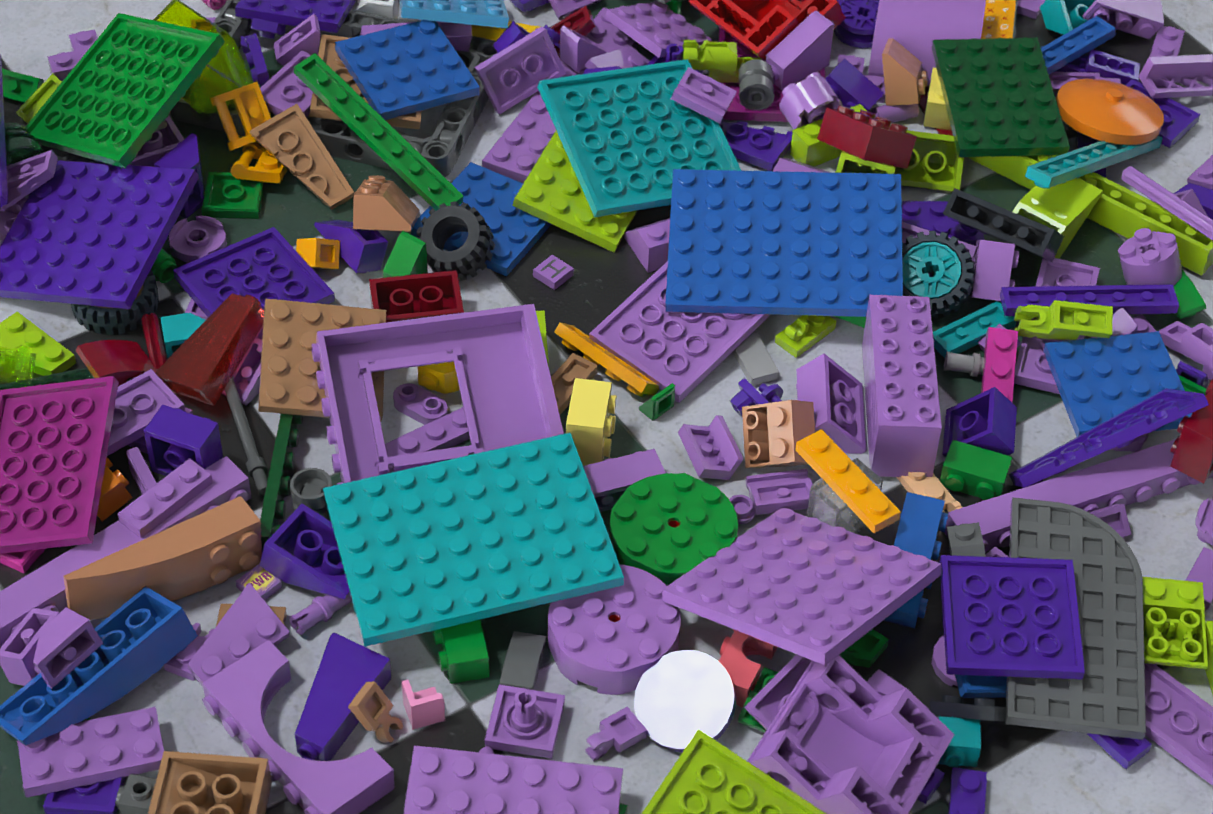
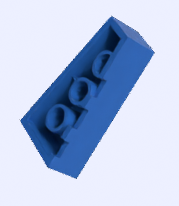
[883,492,949,628]

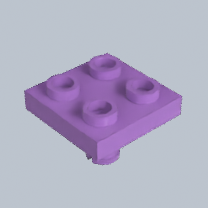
[485,685,565,759]

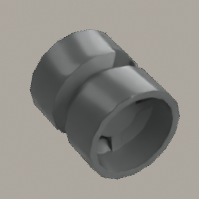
[739,60,774,111]
[290,468,332,521]

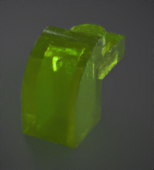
[0,345,36,384]

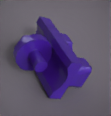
[730,378,783,416]

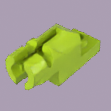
[682,40,762,83]
[1014,300,1113,341]

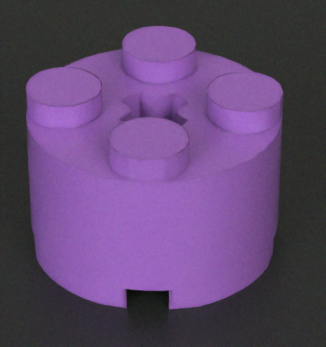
[779,72,843,129]
[1118,228,1182,285]

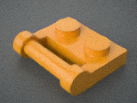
[210,82,271,151]
[231,142,288,183]

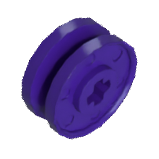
[833,0,879,48]

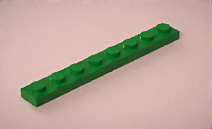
[294,53,464,211]

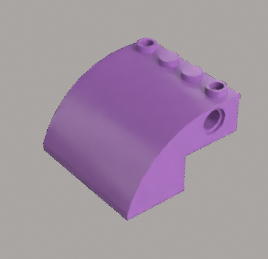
[868,0,986,86]
[747,655,954,814]

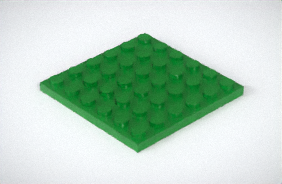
[20,13,225,168]

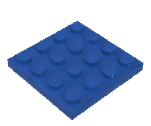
[335,20,480,120]
[411,162,552,277]
[1043,331,1192,437]

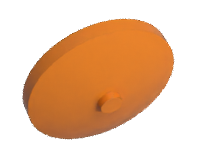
[1056,79,1164,145]

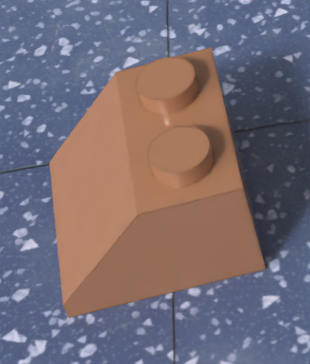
[882,38,928,106]

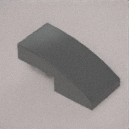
[499,631,546,690]

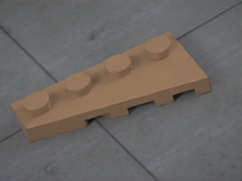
[249,103,354,210]

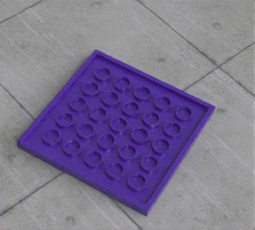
[0,160,199,309]

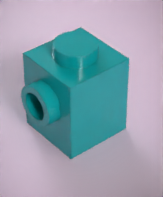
[937,716,981,767]

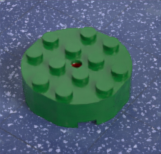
[609,473,738,586]

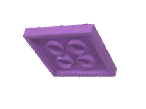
[605,1,712,58]

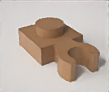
[348,682,403,743]

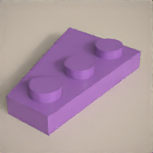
[188,582,290,687]

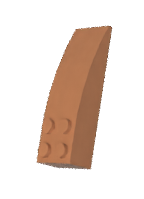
[63,496,262,620]

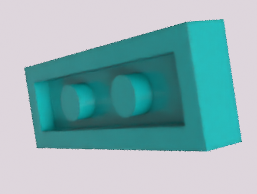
[933,301,1016,358]

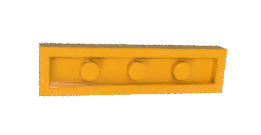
[554,322,659,397]
[795,429,901,533]

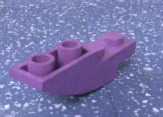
[1159,321,1213,380]

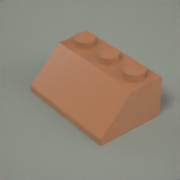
[353,175,420,232]

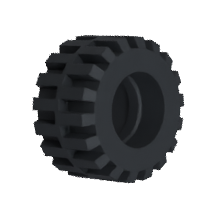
[417,202,495,281]

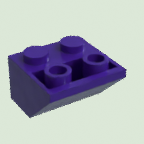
[154,133,204,219]

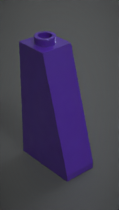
[295,632,392,761]

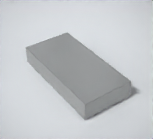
[733,331,779,386]

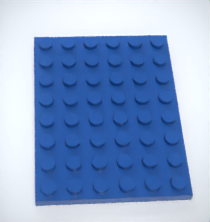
[665,169,903,317]

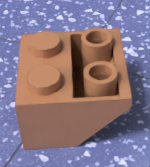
[742,400,815,468]

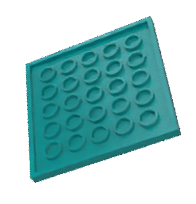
[537,59,741,217]

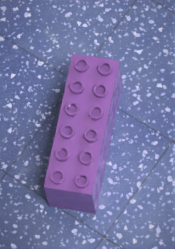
[862,295,942,477]

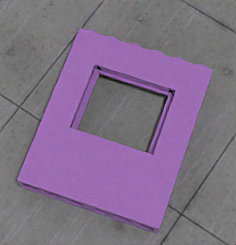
[311,304,564,485]

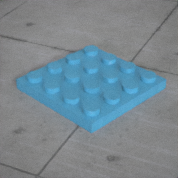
[399,0,509,28]

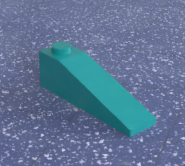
[1040,0,1095,35]

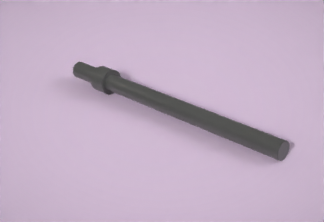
[212,348,268,495]

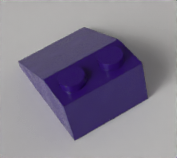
[260,503,350,599]

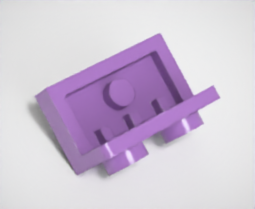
[678,415,743,480]

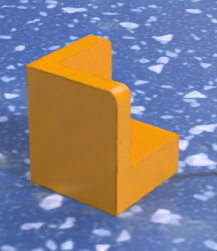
[296,238,340,269]

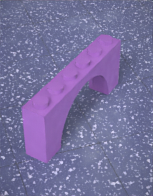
[202,640,395,814]

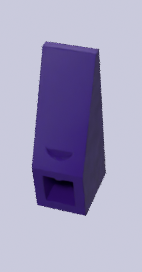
[314,220,388,273]

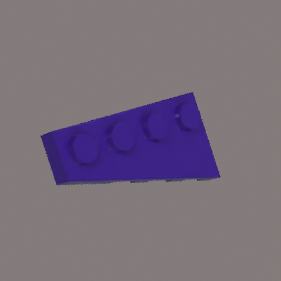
[719,118,792,171]

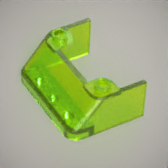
[153,0,253,114]

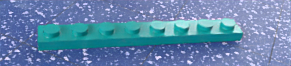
[1025,136,1163,189]

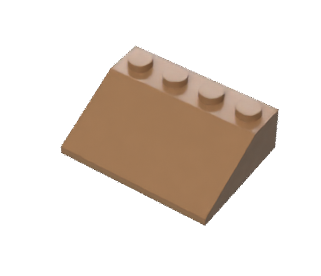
[148,751,272,814]

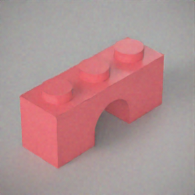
[718,629,778,708]

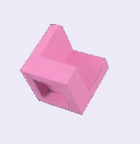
[401,680,445,730]

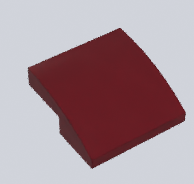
[76,340,159,387]

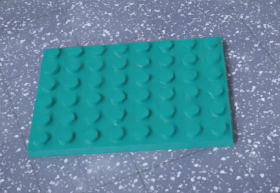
[323,432,624,647]

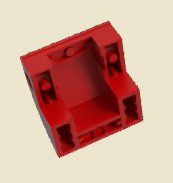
[688,0,846,60]

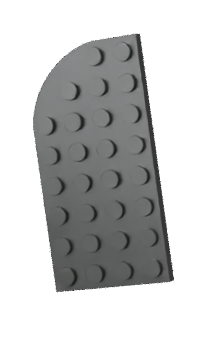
[1006,497,1146,740]

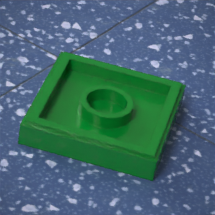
[202,172,265,219]

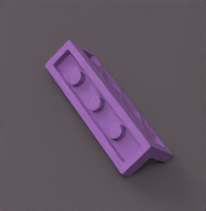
[1139,54,1213,99]

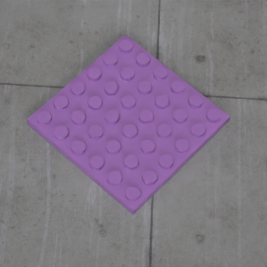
[662,508,941,665]

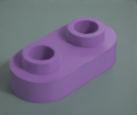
[393,383,448,425]

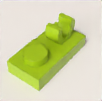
[775,315,837,358]

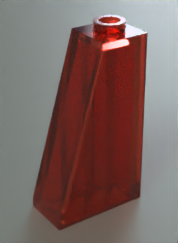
[155,293,264,406]

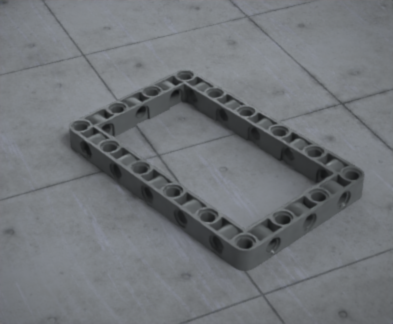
[170,0,498,177]

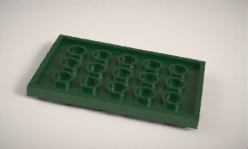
[931,37,1070,157]

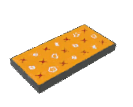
[981,0,1018,39]

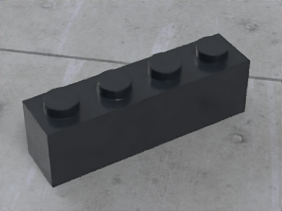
[943,188,1064,262]

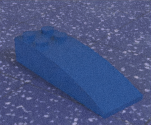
[0,586,198,746]

